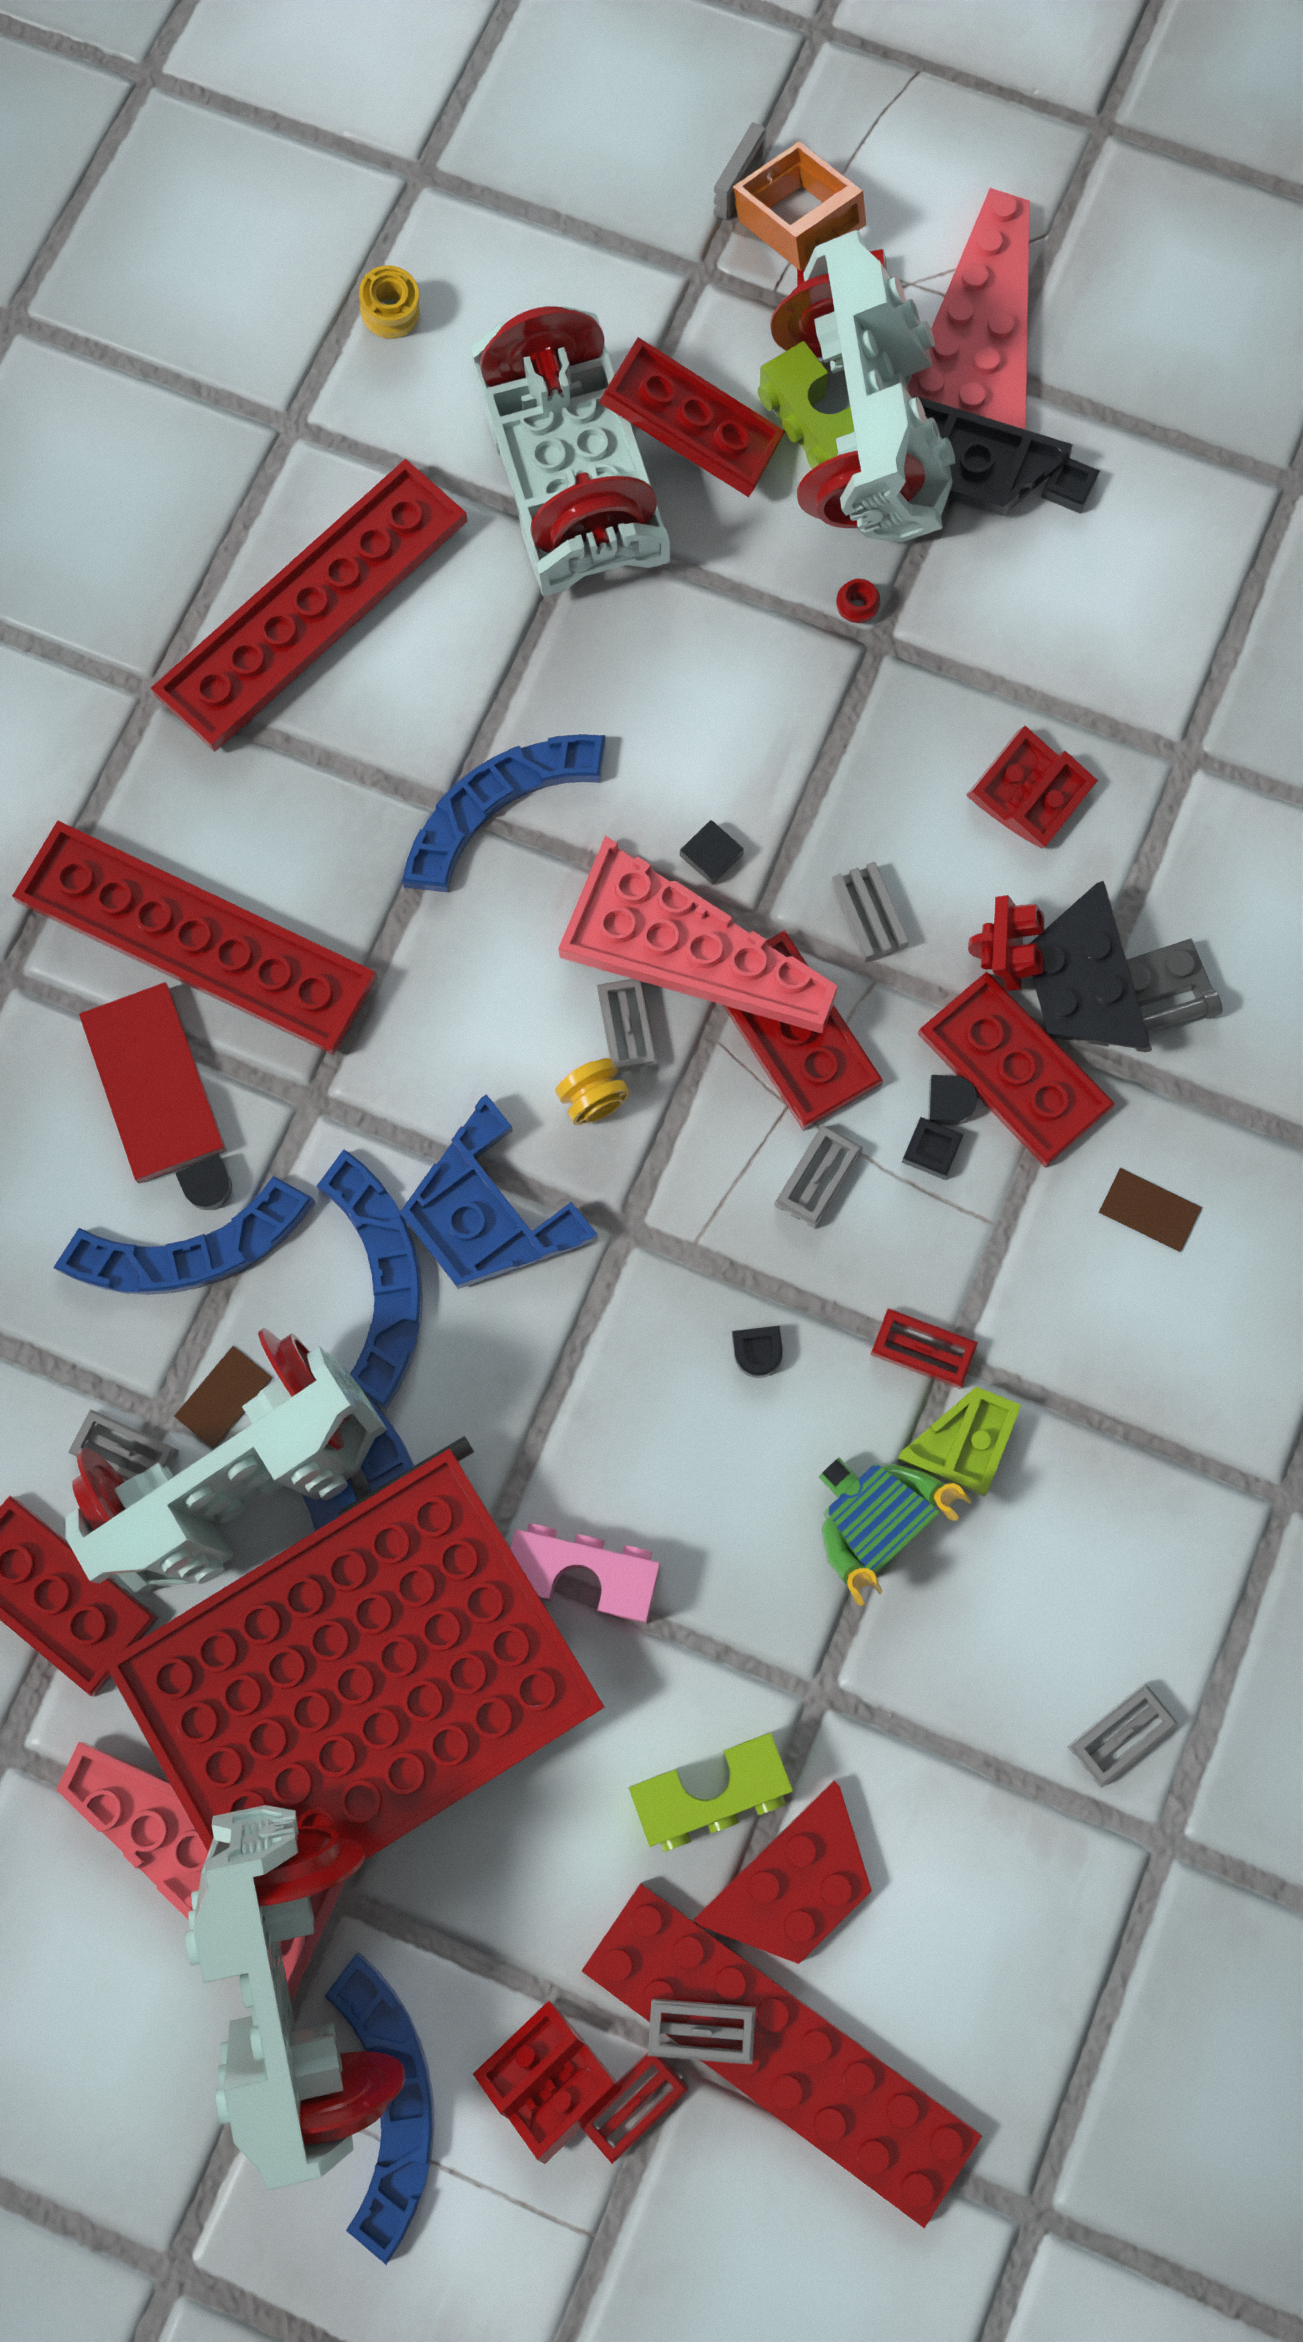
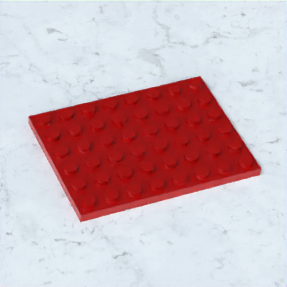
[104,1448,605,1861]

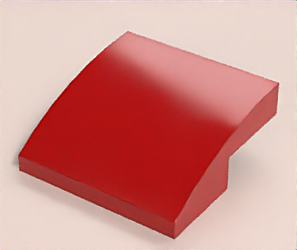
[966,725,1098,849]
[472,2001,622,2164]

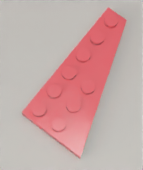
[907,188,1030,430]
[558,835,837,1034]
[56,1742,347,2004]

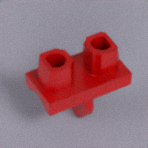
[968,895,1045,991]

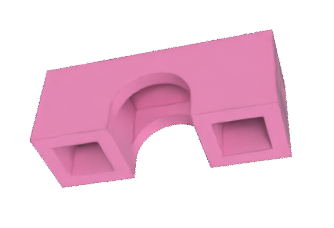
[510,1523,660,1624]

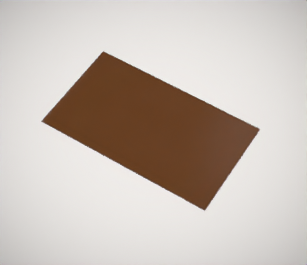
[1098,1168,1202,1252]
[174,1346,272,1448]

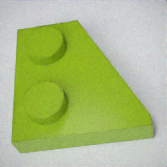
[897,1386,1021,1497]

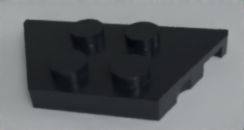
[913,395,1073,516]
[1029,881,1152,1053]

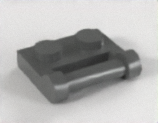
[1127,938,1223,1037]

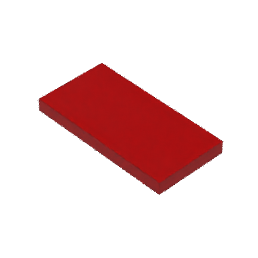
[599,337,786,498]
[723,930,883,1131]
[918,971,1115,1168]
[79,982,227,1184]
[0,1495,159,1697]

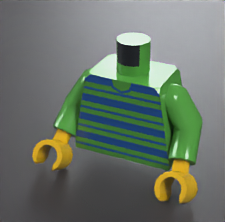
[819,1457,971,1606]

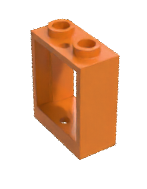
[733,141,866,271]

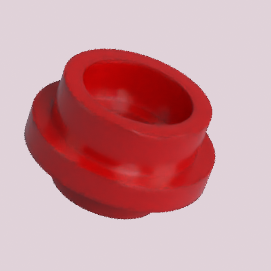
[836,578,880,623]

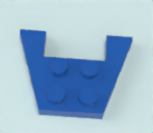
[400,1094,598,1289]

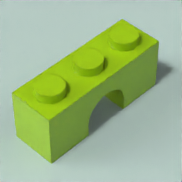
[758,341,855,469]
[628,1732,793,1852]

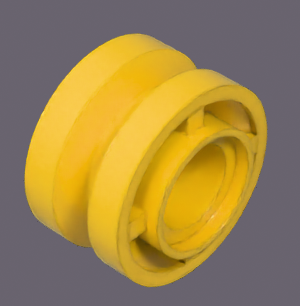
[359,265,420,339]
[555,1058,631,1125]

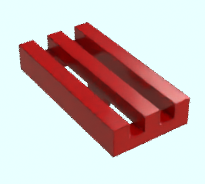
[870,1308,978,1389]
[582,2052,689,2164]

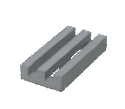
[714,122,766,220]
[832,862,909,962]
[597,979,658,1076]
[774,1124,863,1229]
[68,1409,179,1480]
[1067,1684,1179,1788]
[648,1998,756,2064]

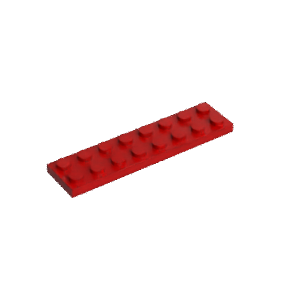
[151,458,468,752]
[12,820,377,1056]
[582,1883,982,2229]

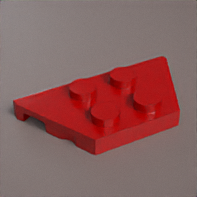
[694,1780,872,1964]

